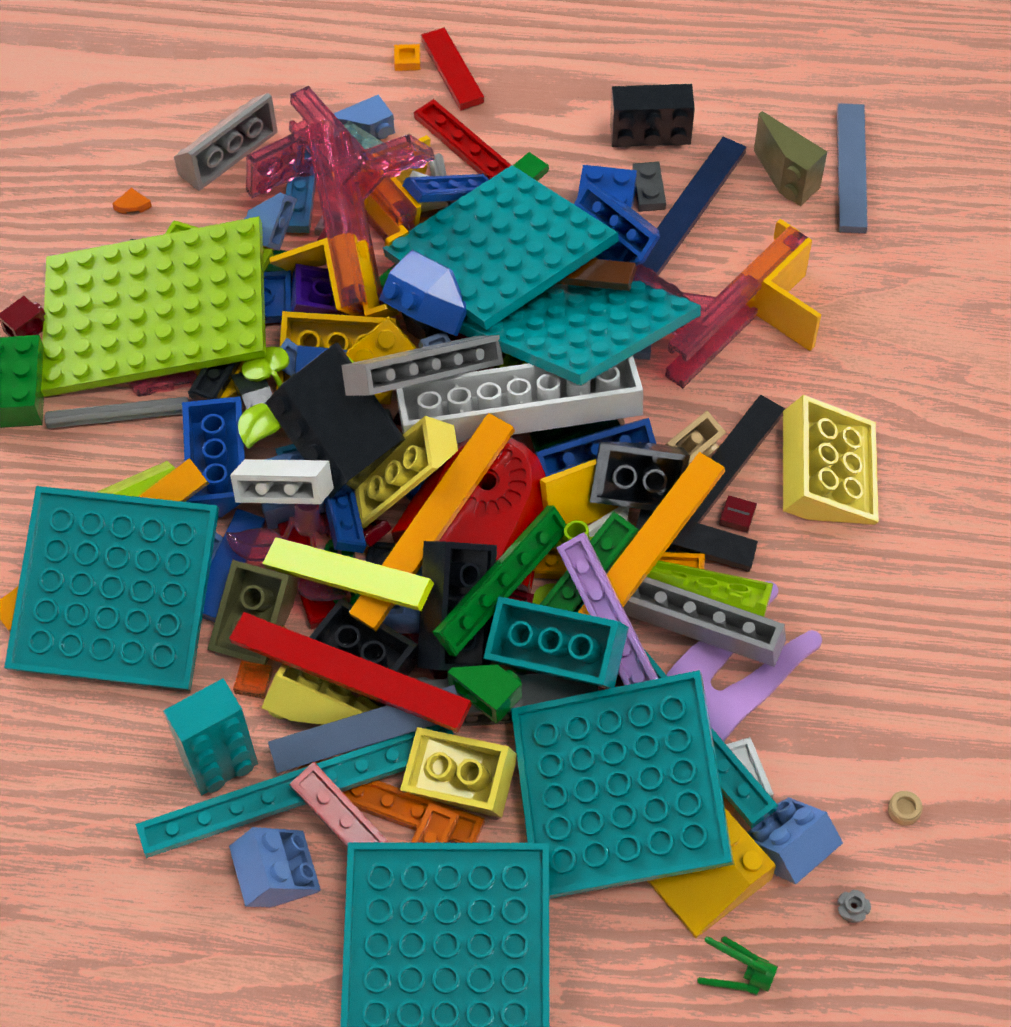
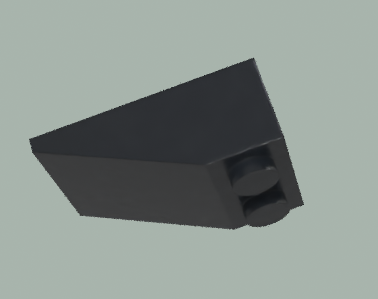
[589,442,690,511]

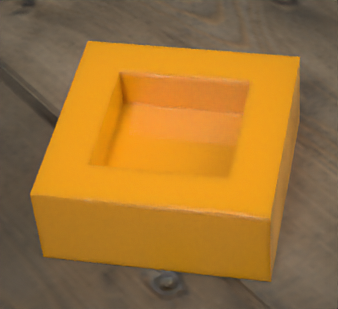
[394,44,421,71]

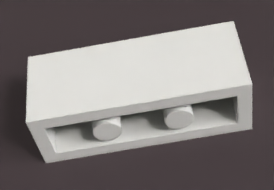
[230,459,334,504]

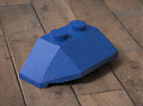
[574,181,660,266]
[379,250,467,336]
[535,418,656,477]

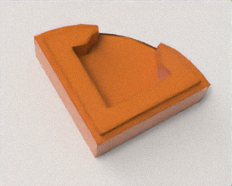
[112,188,152,214]

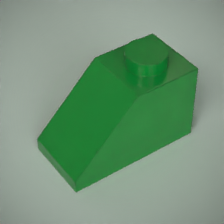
[448,664,522,724]

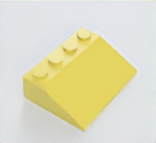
[783,395,879,525]

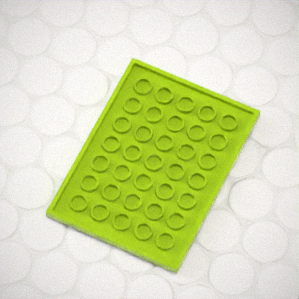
[41,216,266,397]

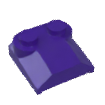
[291,264,349,315]

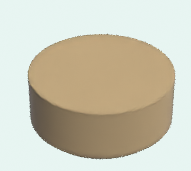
[888,791,923,826]

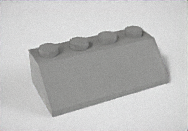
[174,93,278,191]

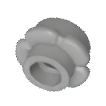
[838,890,871,923]

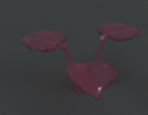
[226,504,348,601]

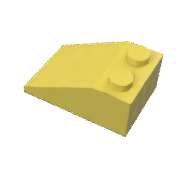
[400,727,517,818]

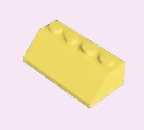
[355,416,458,528]

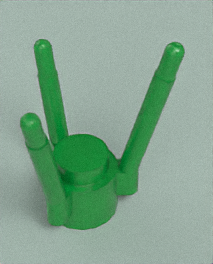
[697,936,778,995]

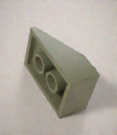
[754,111,827,206]
[207,560,301,666]

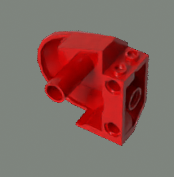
[391,438,546,593]

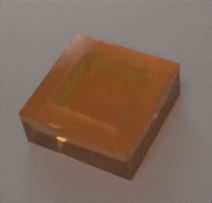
[233,661,273,699]

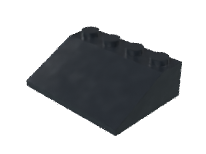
[265,343,405,498]

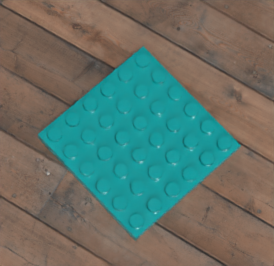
[383,165,619,330]
[459,280,701,386]
[4,486,219,691]
[511,670,734,899]
[340,842,550,1027]

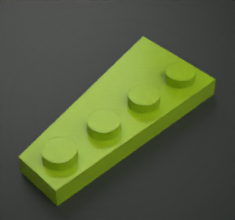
[647,560,773,617]

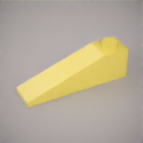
[261,664,380,725]

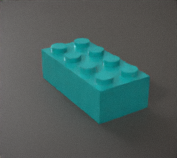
[484,596,629,689]
[163,678,258,796]

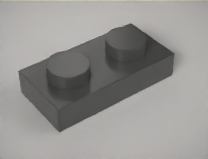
[632,162,666,212]

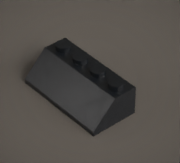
[417,541,497,670]

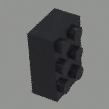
[610,84,695,147]
[309,598,418,707]

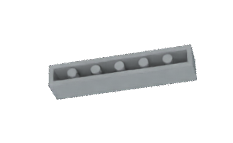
[341,335,503,396]
[606,565,786,667]

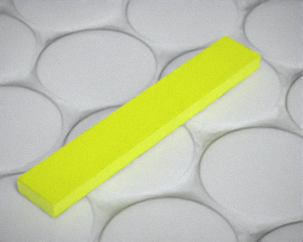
[262,537,434,611]

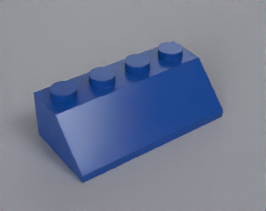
[182,396,245,518]

